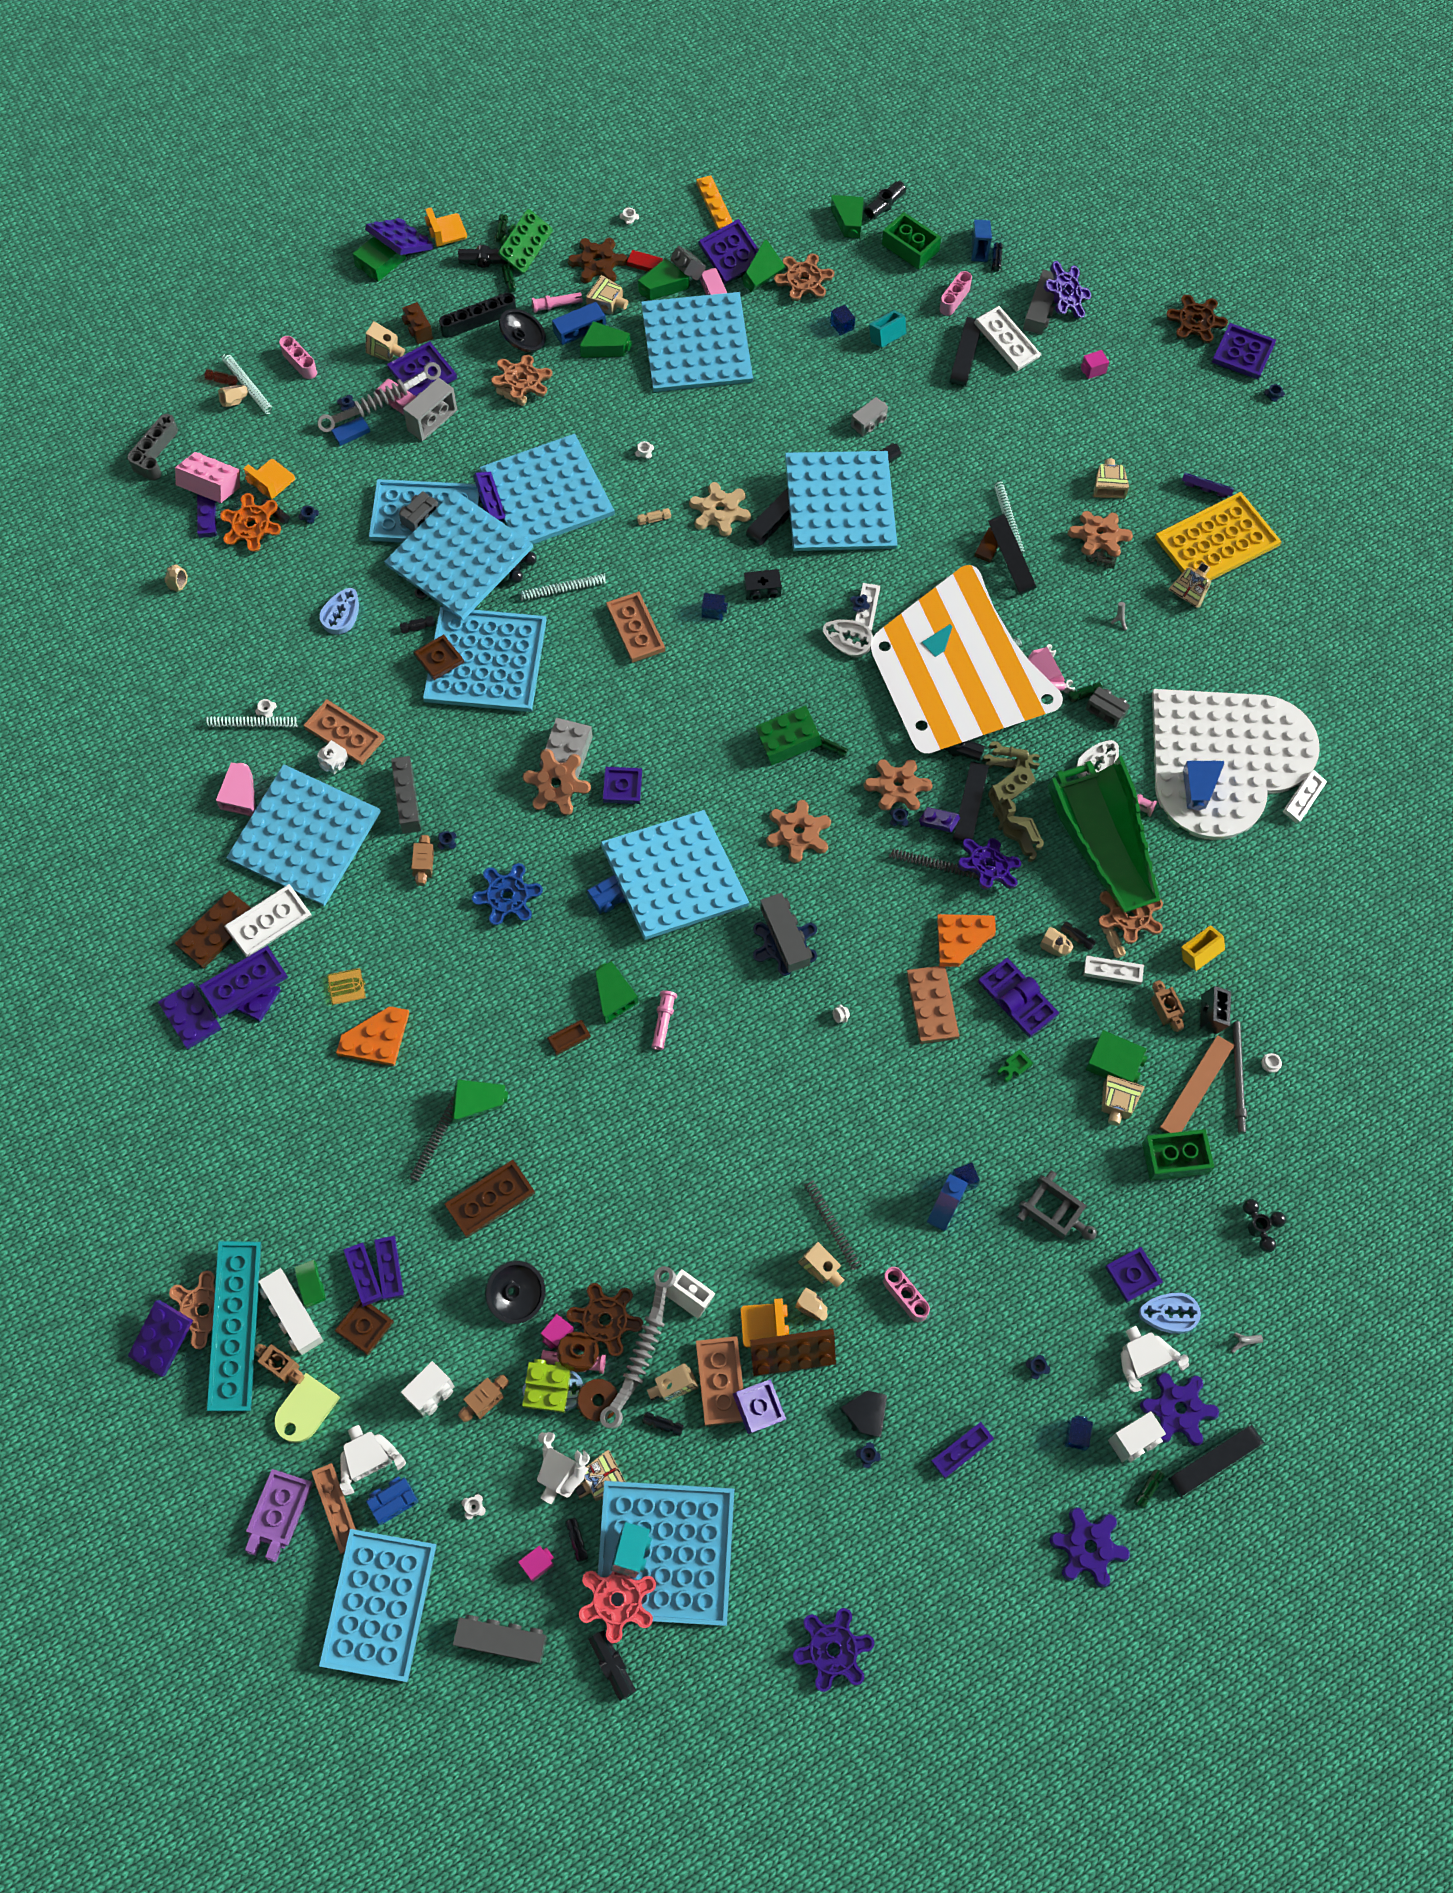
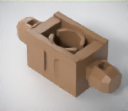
[411,835,434,886]
[1151,980,1185,1032]
[254,1344,305,1384]
[458,1375,509,1423]

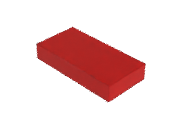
[627,250,663,272]

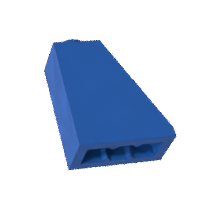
[971,219,992,262]
[1183,761,1224,811]
[927,1174,968,1231]

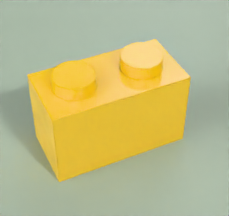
[1181,925,1225,971]

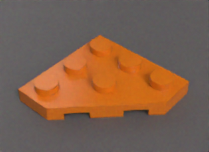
[937,914,996,967]
[336,1006,409,1066]

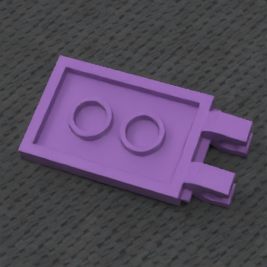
[245,1469,313,1563]

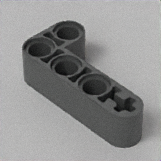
[128,414,178,480]

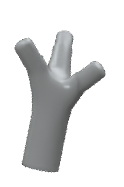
[1111,602,1127,630]
[1231,1332,1263,1353]

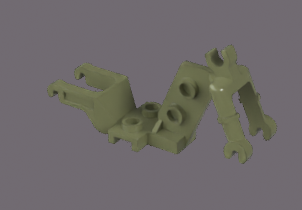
[982,741,1044,862]

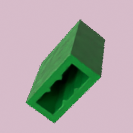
[353,236,406,282]
[1085,1030,1147,1084]

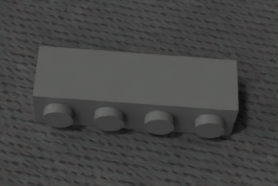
[1023,270,1056,335]
[391,756,421,834]
[760,892,812,973]
[453,1614,547,1664]

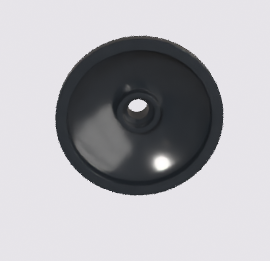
[499,309,546,352]
[485,1261,546,1324]

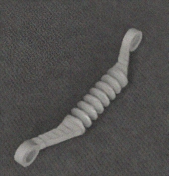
[317,362,441,432]
[600,1266,676,1429]

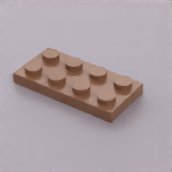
[606,592,665,663]
[304,699,385,765]
[907,966,959,1044]
[696,1336,743,1426]

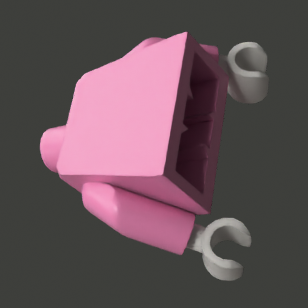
[1028,644,1075,694]

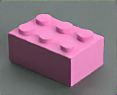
[175,452,240,503]

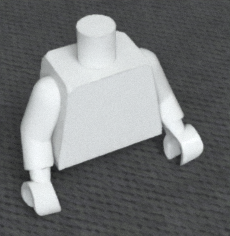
[1121,1326,1189,1392]
[340,1425,406,1495]
[537,1432,590,1504]

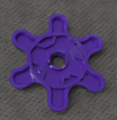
[1044,261,1091,318]
[958,838,1022,890]
[1140,1372,1219,1446]
[1049,1507,1130,1588]
[793,1608,874,1692]

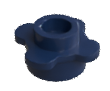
[1264,384,1285,402]
[337,395,355,411]
[298,506,319,524]
[850,594,870,612]
[890,808,909,827]
[438,831,457,850]
[1026,1355,1050,1379]
[856,1442,881,1468]

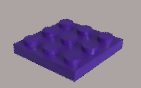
[365,218,434,255]
[698,219,758,284]
[1212,323,1276,380]
[387,341,457,397]

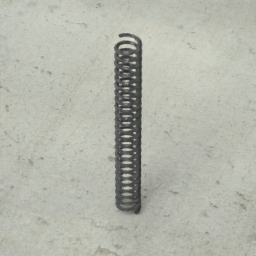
[889,848,979,880]
[410,1094,454,1181]
[804,1180,862,1270]

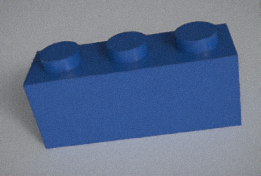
[552,302,606,345]

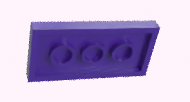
[199,945,288,1018]

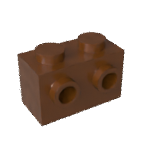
[401,302,433,345]

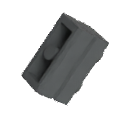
[671,246,706,280]
[399,491,439,532]
[1085,687,1130,728]

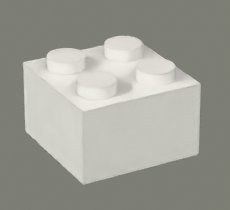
[401,1361,455,1417]
[1108,1412,1166,1463]

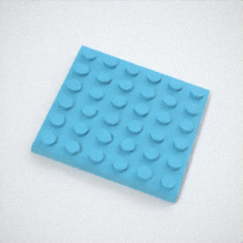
[641,292,753,392]
[480,434,615,544]
[785,451,897,551]
[384,490,533,620]
[423,607,547,712]
[226,764,381,906]
[601,810,749,940]
[598,1481,734,1626]

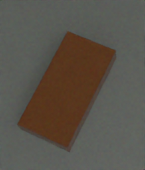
[974,527,999,563]
[547,1020,591,1056]

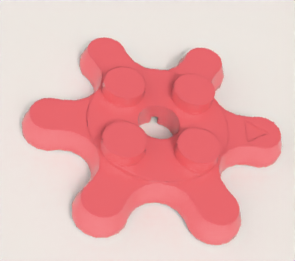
[579,1571,656,1643]

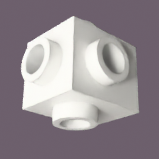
[317,740,349,774]

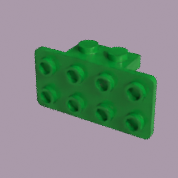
[498,209,553,274]

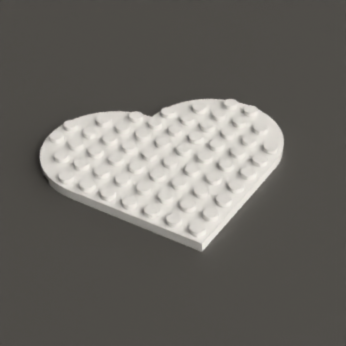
[1152,689,1319,840]

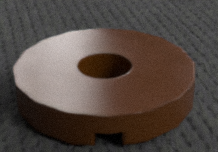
[556,1332,599,1372]
[577,1379,618,1422]

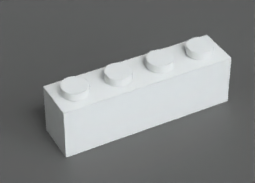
[259,1268,324,1355]

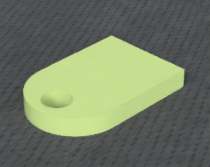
[275,1373,340,1443]

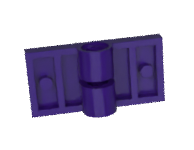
[978,958,1059,1038]

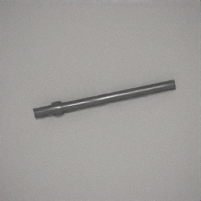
[1233,1021,1247,1134]

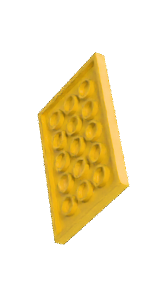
[1155,492,1282,580]

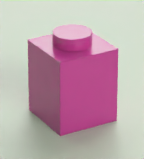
[1081,350,1109,379]
[541,1314,574,1350]
[519,1545,554,1582]

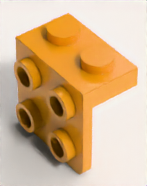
[424,207,467,247]
[243,459,295,500]
[741,1298,789,1348]

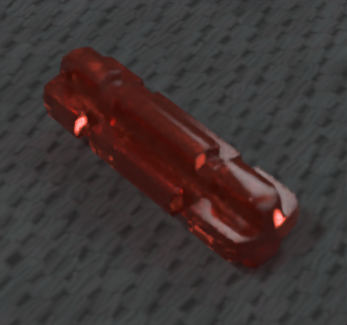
[204,369,238,386]

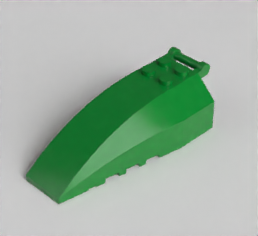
[1047,756,1160,913]

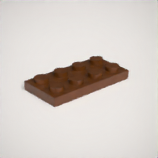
[175,890,251,969]
[445,1160,535,1238]
[750,1328,836,1376]

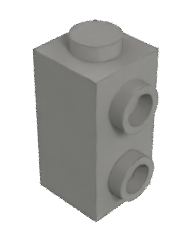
[851,397,888,436]

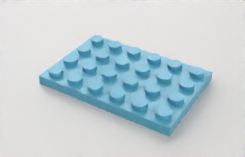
[369,479,480,542]
[319,1529,437,1682]

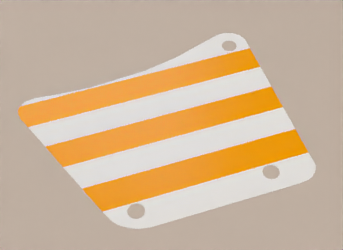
[871,565,1063,753]

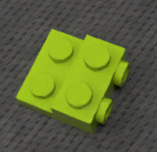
[522,1359,572,1413]

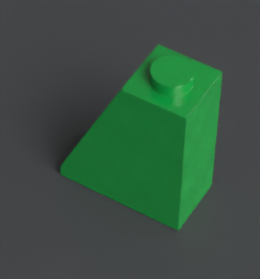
[831,195,864,238]
[742,239,785,292]
[638,259,689,301]
[580,321,632,358]
[595,961,638,1024]
[451,1080,508,1123]

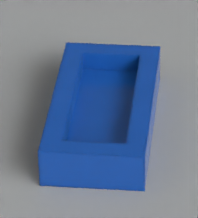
[331,416,370,446]

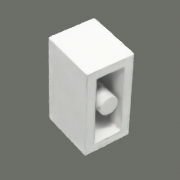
[665,1269,715,1319]

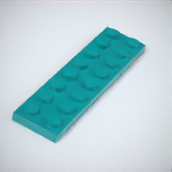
[207,1241,261,1412]

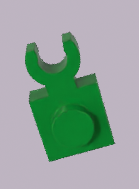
[997,1049,1033,1083]

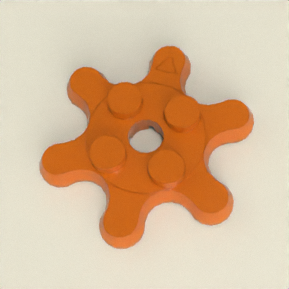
[220,493,281,552]

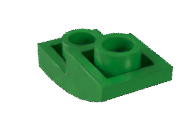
[295,1259,326,1308]

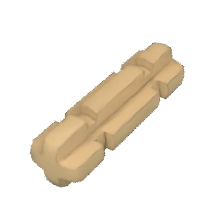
[496,387,527,406]
[637,508,671,525]
[1102,927,1126,958]

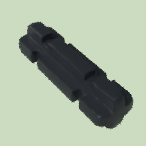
[992,242,1003,271]
[261,498,290,524]
[400,616,435,633]
[1061,921,1096,950]
[642,1412,684,1436]
[565,1518,588,1562]

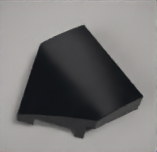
[839,1391,887,1438]

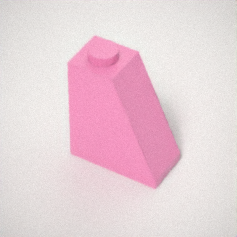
[216,762,256,816]

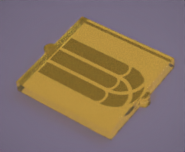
[327,968,366,1005]

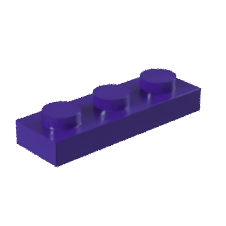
[473,472,506,522]
[1182,472,1234,498]
[197,494,217,538]
[374,1235,404,1301]
[343,1242,383,1307]
[931,1422,994,1479]

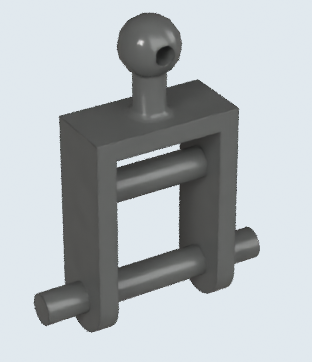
[1016,1170,1097,1241]

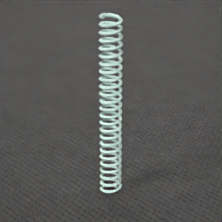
[222,354,272,414]
[994,482,1025,554]
[521,573,606,601]
[206,716,298,727]

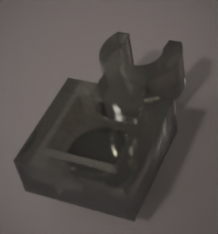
[1085,549,1117,569]

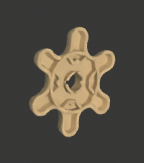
[689,482,751,536]

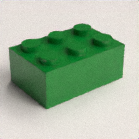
[881,212,941,270]
[755,705,822,766]
[1142,1129,1215,1181]

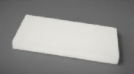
[974,306,1041,372]
[224,884,311,958]

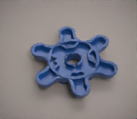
[472,863,543,926]

